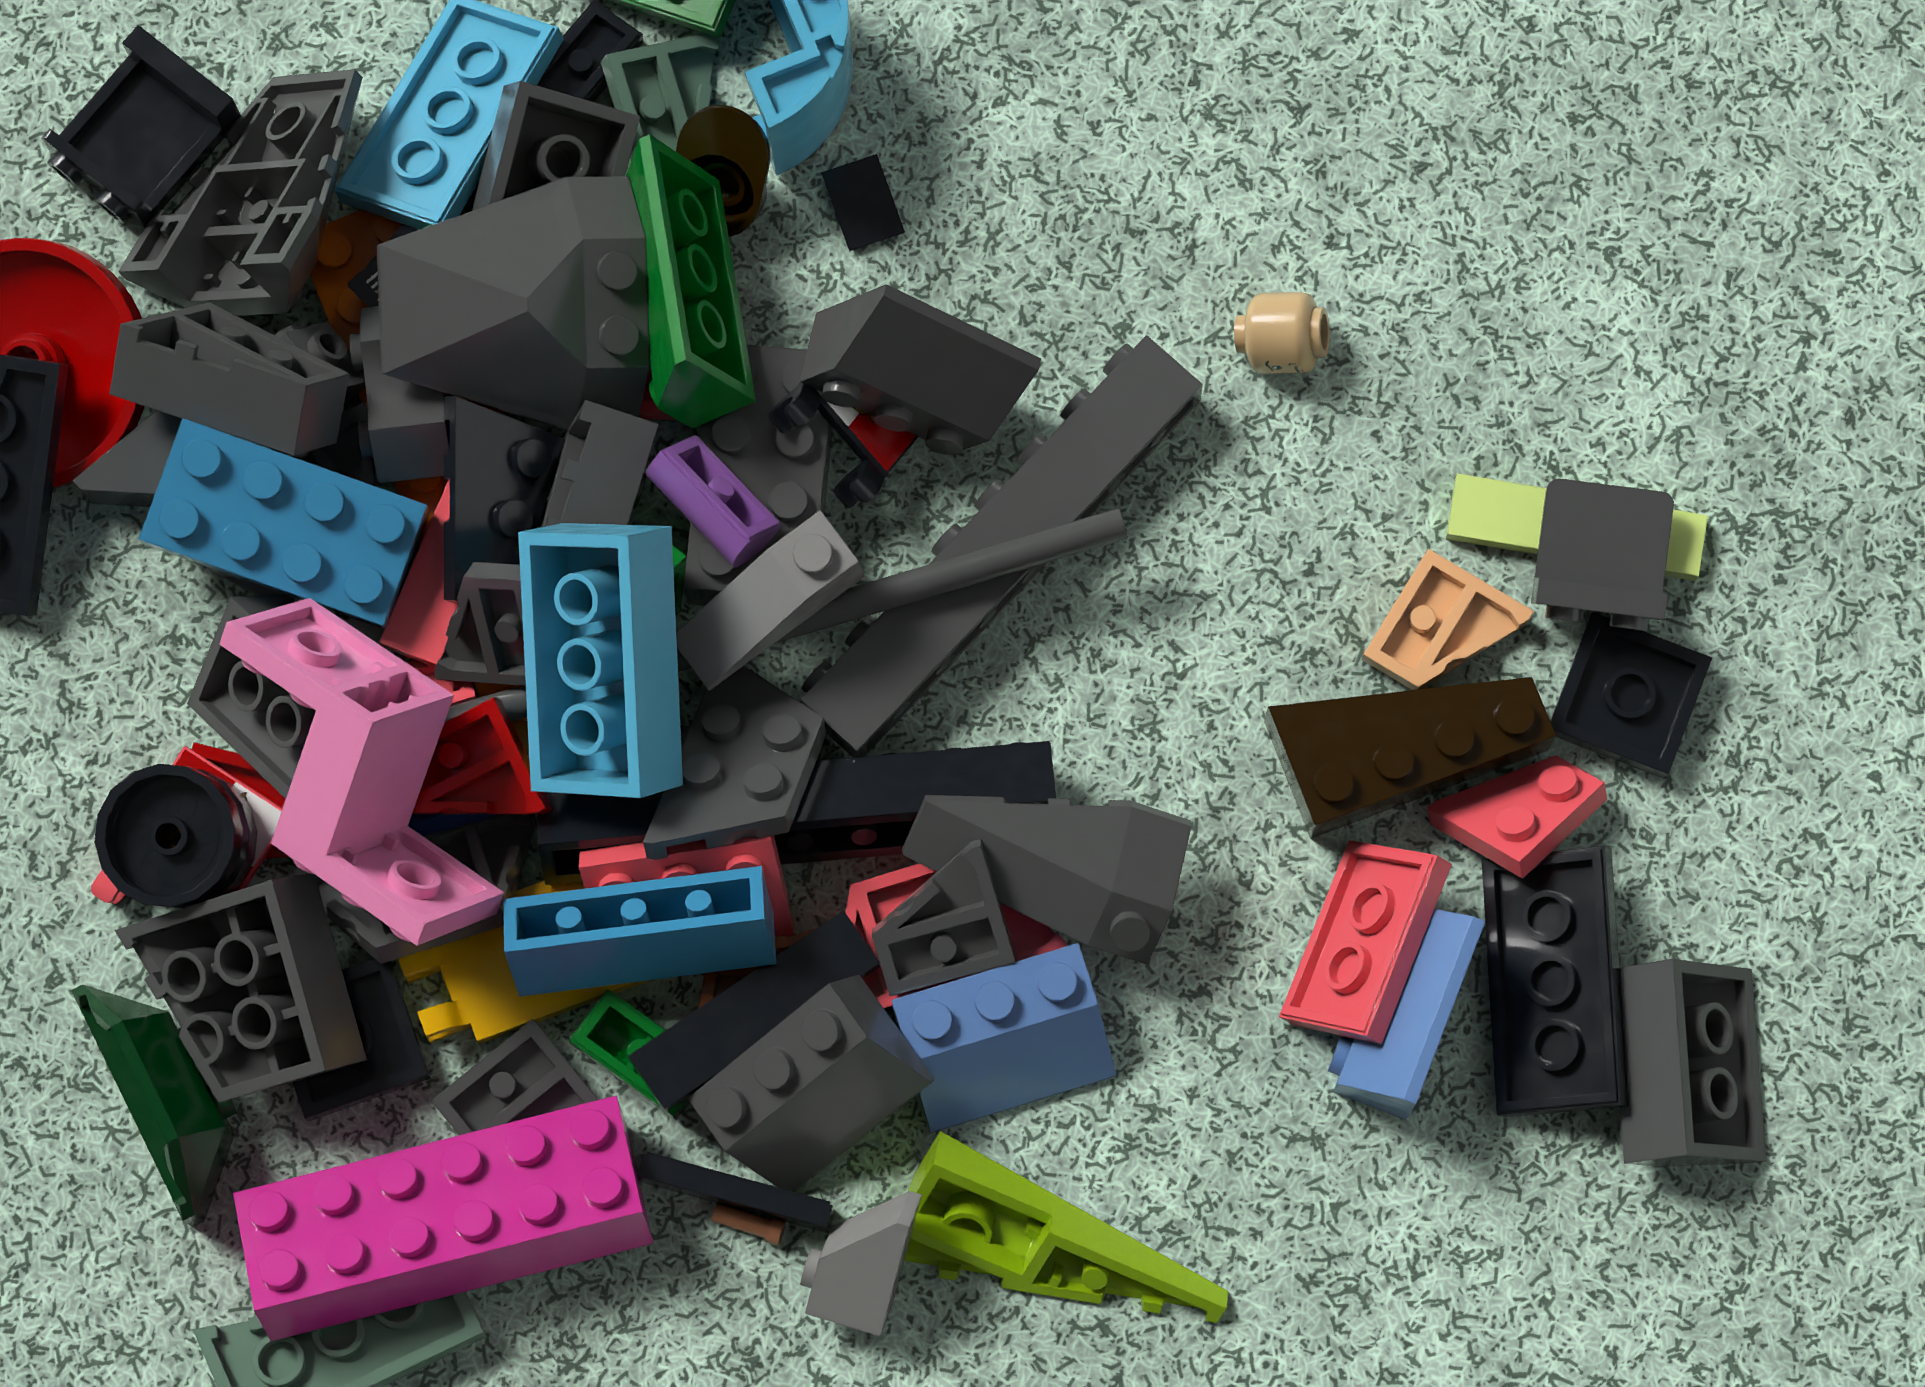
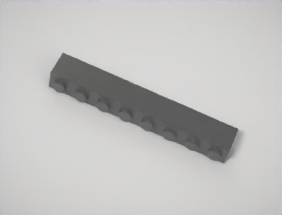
[801,335,1203,758]

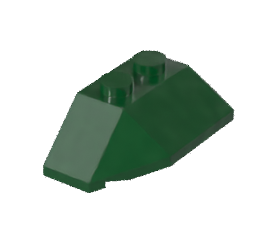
[71,984,237,1227]

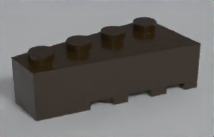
[1264,677,1556,839]

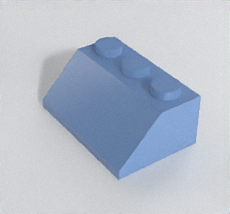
[1328,909,1485,1120]
[892,943,1116,1133]

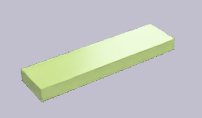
[1446,473,1708,581]

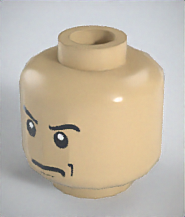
[1234,292,1330,374]

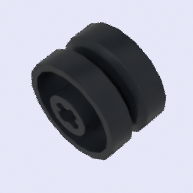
[94,764,258,908]

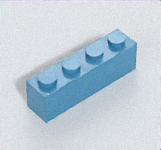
[503,866,776,997]

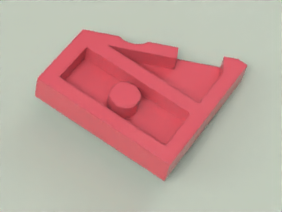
[1427,755,1607,879]

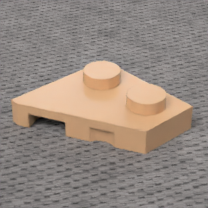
[1361,549,1534,690]

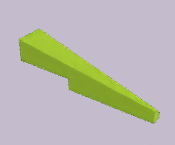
[904,1131,1229,1323]

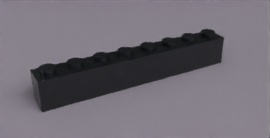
[537,741,1056,885]

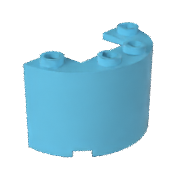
[736,0,854,176]

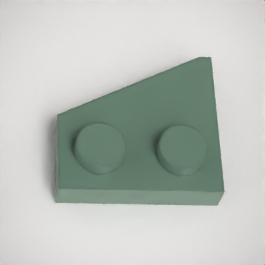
[601,34,720,160]

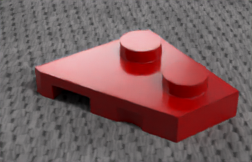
[412,697,552,815]

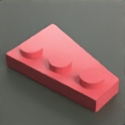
[579,836,795,937]

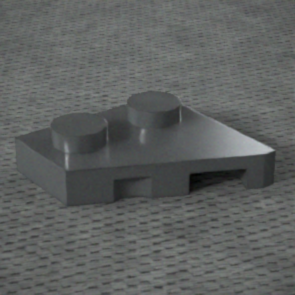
[872,839,1015,996]

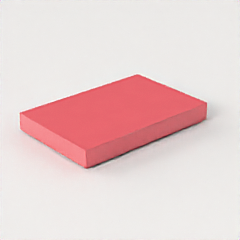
[1279,840,1452,1044]

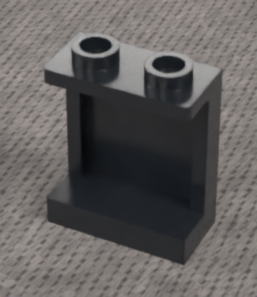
[41,25,240,228]

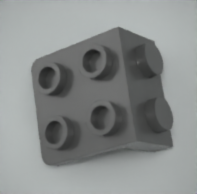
[1531,478,1674,631]

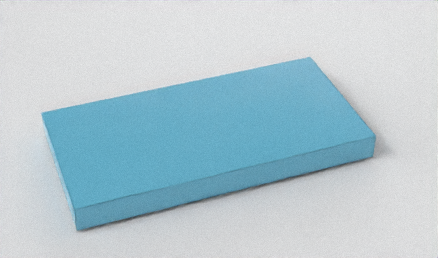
[334,0,564,230]

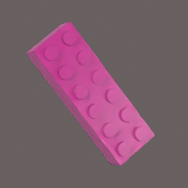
[233,1095,654,1341]

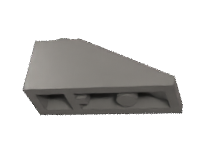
[676,510,865,691]

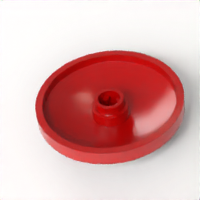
[0,238,145,489]

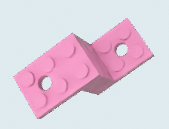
[219,598,504,946]

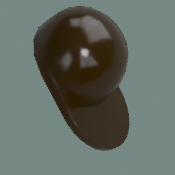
[676,105,771,237]

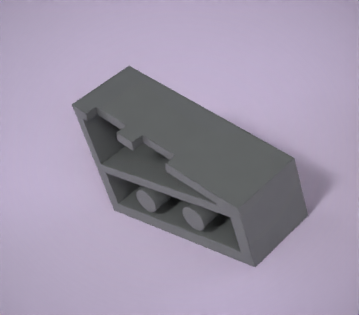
[538,400,659,528]

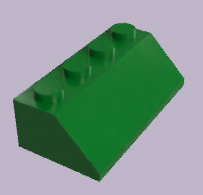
[626,134,756,429]

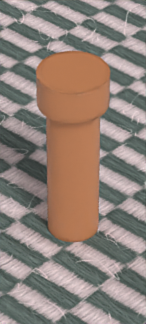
[711,1203,787,1246]

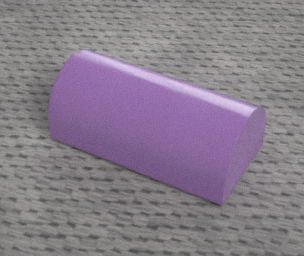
[646,435,782,568]

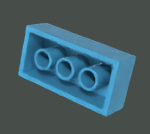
[139,418,430,629]

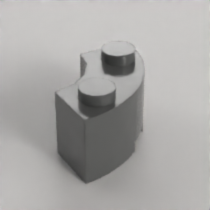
[349,306,450,483]

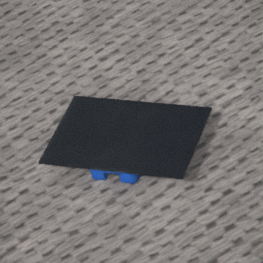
[821,154,905,251]

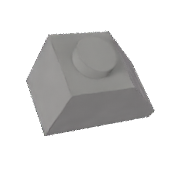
[800,1191,922,1336]

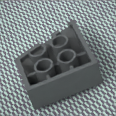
[114,873,367,1102]

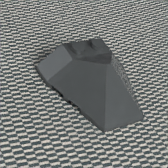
[118,69,363,316]
[377,176,650,431]

